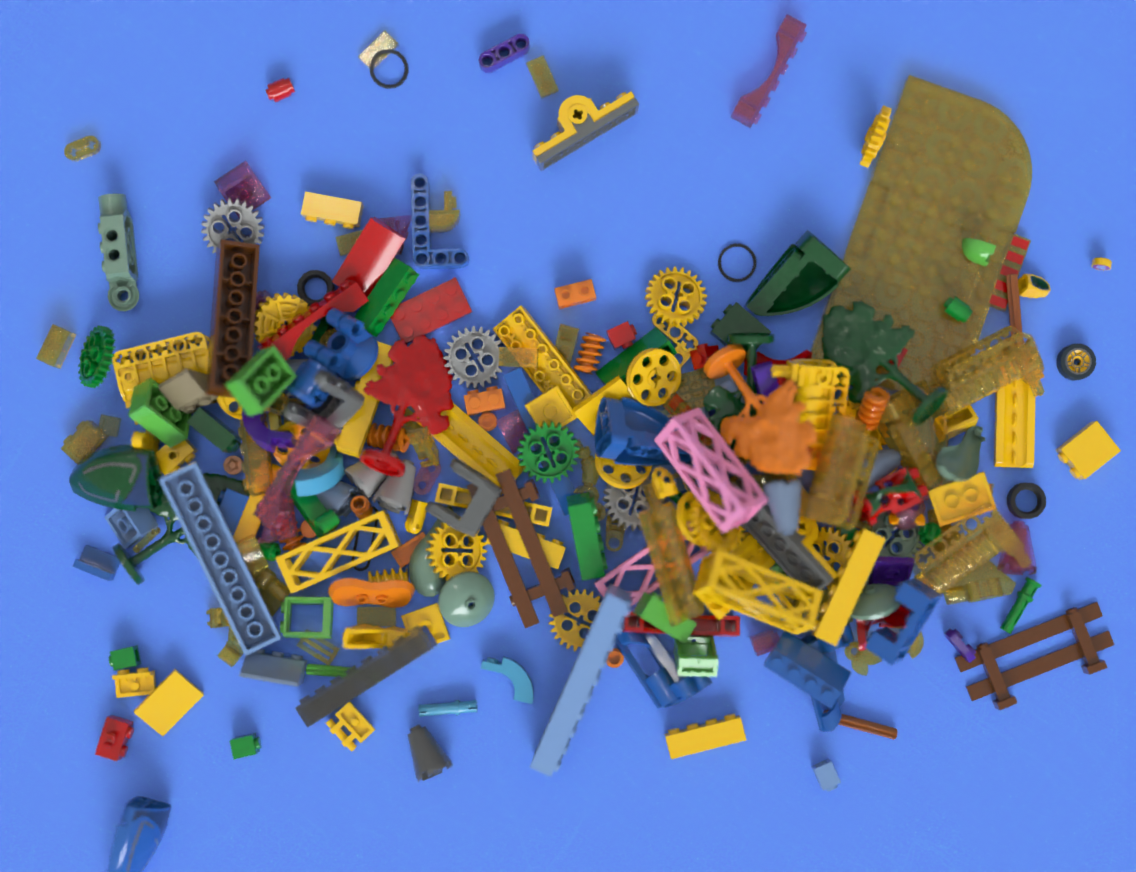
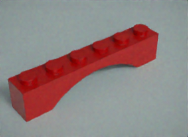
[258,279,369,361]
[621,611,740,637]

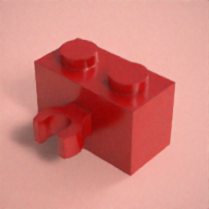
[95,715,134,761]

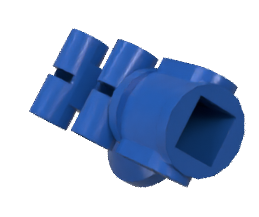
[287,308,378,409]

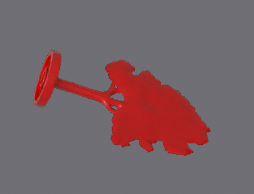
[360,334,454,477]

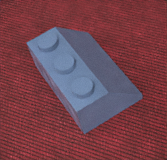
[239,649,307,687]

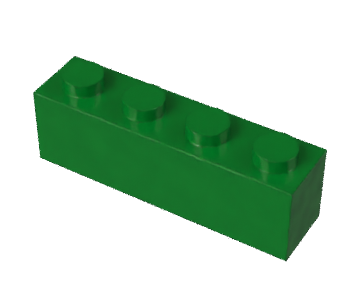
[354,258,419,338]

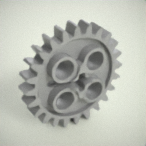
[201,197,264,253]
[443,326,506,389]
[602,470,665,531]

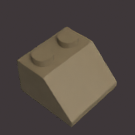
[158,368,218,414]

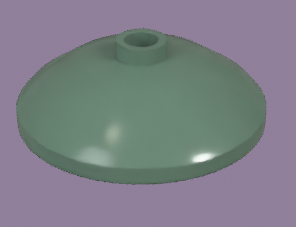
[438,571,495,627]
[850,583,902,620]

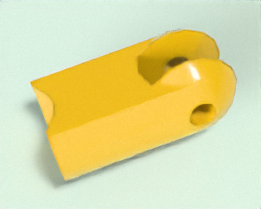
[405,499,428,534]

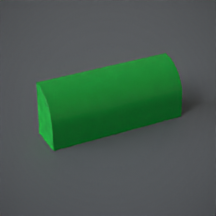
[595,327,677,385]

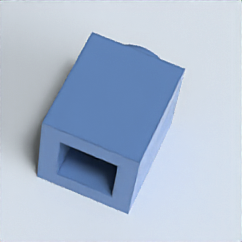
[811,759,841,791]

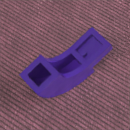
[242,408,297,453]

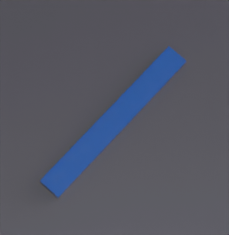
[503,367,576,516]

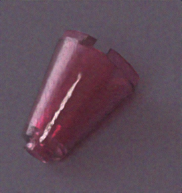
[997,521,1037,575]

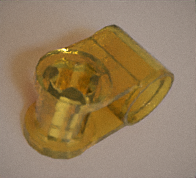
[605,515,625,552]

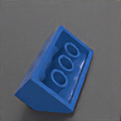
[764,630,851,709]

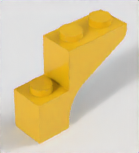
[342,623,414,652]

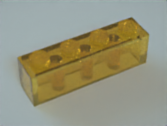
[238,419,275,497]

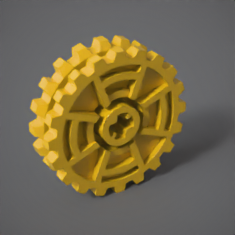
[254,292,317,356]

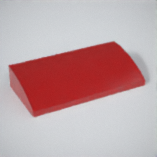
[332,217,406,297]

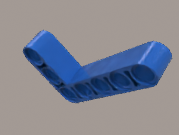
[411,173,469,269]

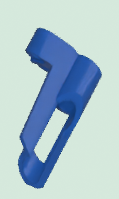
[801,623,854,732]

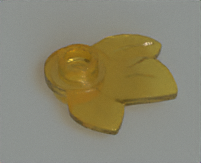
[845,642,882,676]

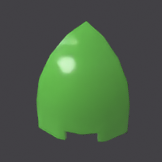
[962,238,996,267]

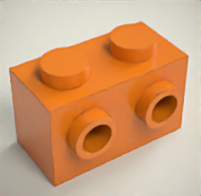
[464,386,506,416]

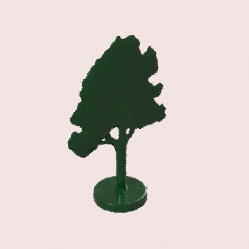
[821,301,949,426]
[703,332,774,478]
[112,473,251,585]

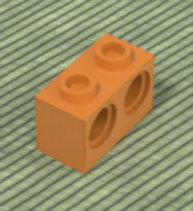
[554,279,596,309]

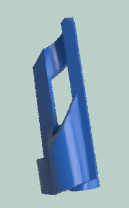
[615,632,713,708]

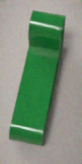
[277,468,340,538]

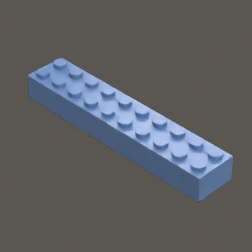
[159,461,281,656]
[530,584,633,777]

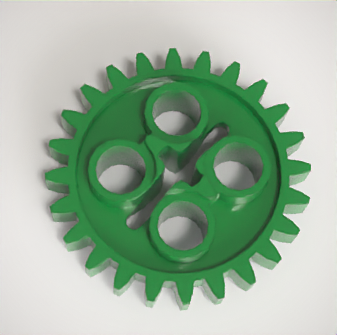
[78,325,115,388]
[517,420,580,483]

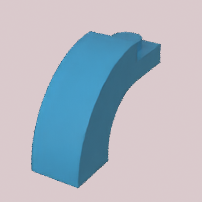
[295,446,345,496]
[481,656,534,704]

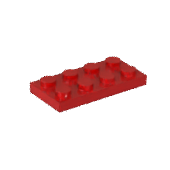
[390,277,472,344]

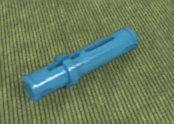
[418,700,478,717]

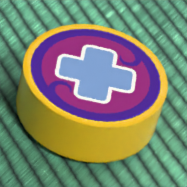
[1091,257,1112,270]

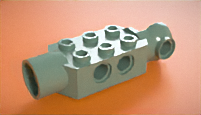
[98,194,139,311]

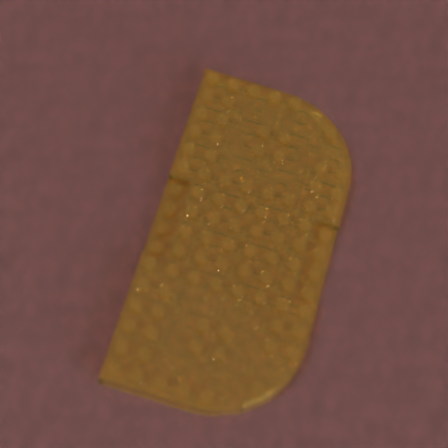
[810,75,1032,392]

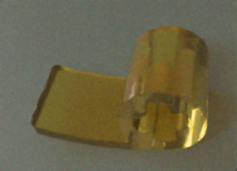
[236,534,269,574]

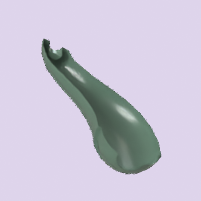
[935,426,985,482]
[409,505,454,597]

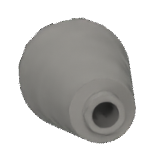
[344,450,399,499]
[372,459,416,515]

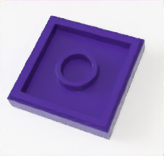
[869,556,914,586]

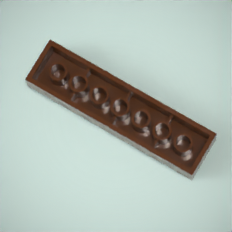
[206,239,260,398]

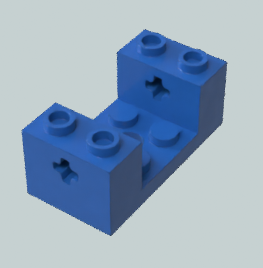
[865,578,942,665]

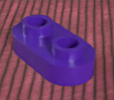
[944,628,976,663]

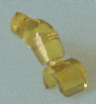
[574,439,599,504]

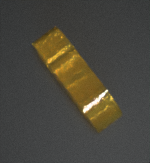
[64,136,101,162]

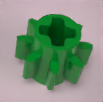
[918,522,943,546]

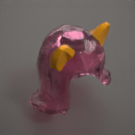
[883,494,929,530]

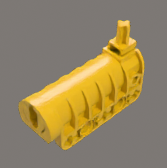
[112,332,210,425]
[770,359,850,470]

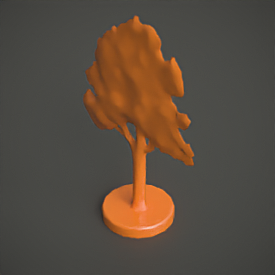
[703,344,817,475]

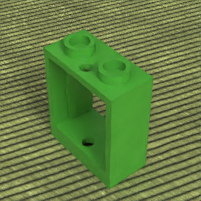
[280,597,334,639]
[673,636,719,677]

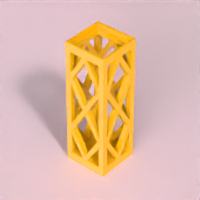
[276,510,402,594]
[692,549,823,635]

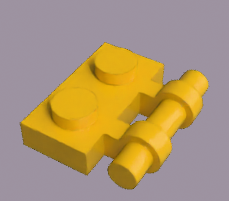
[325,701,375,752]

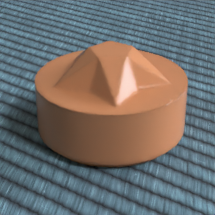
[223,456,244,475]

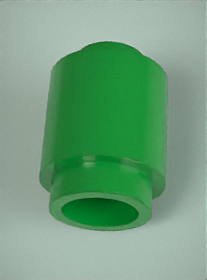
[943,296,973,323]
[251,538,281,562]

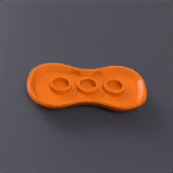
[328,578,415,608]

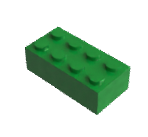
[566,492,608,581]

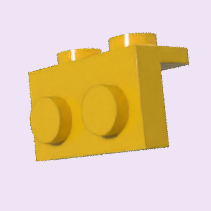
[112,667,156,698]

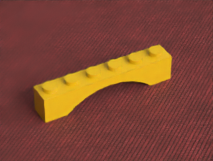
[435,483,553,527]

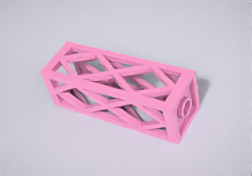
[654,408,769,533]
[594,521,712,606]

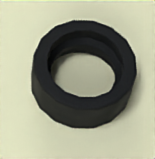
[297,270,335,306]
[1007,483,1046,519]

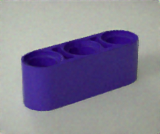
[479,34,530,73]
[751,361,779,404]

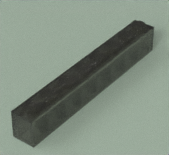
[295,625,438,728]

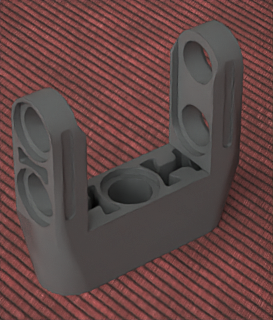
[283,370,364,436]
[425,459,502,537]

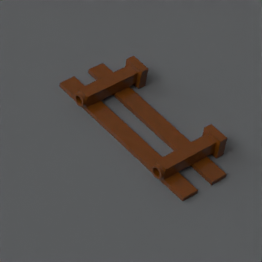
[467,468,576,628]
[955,602,1114,710]

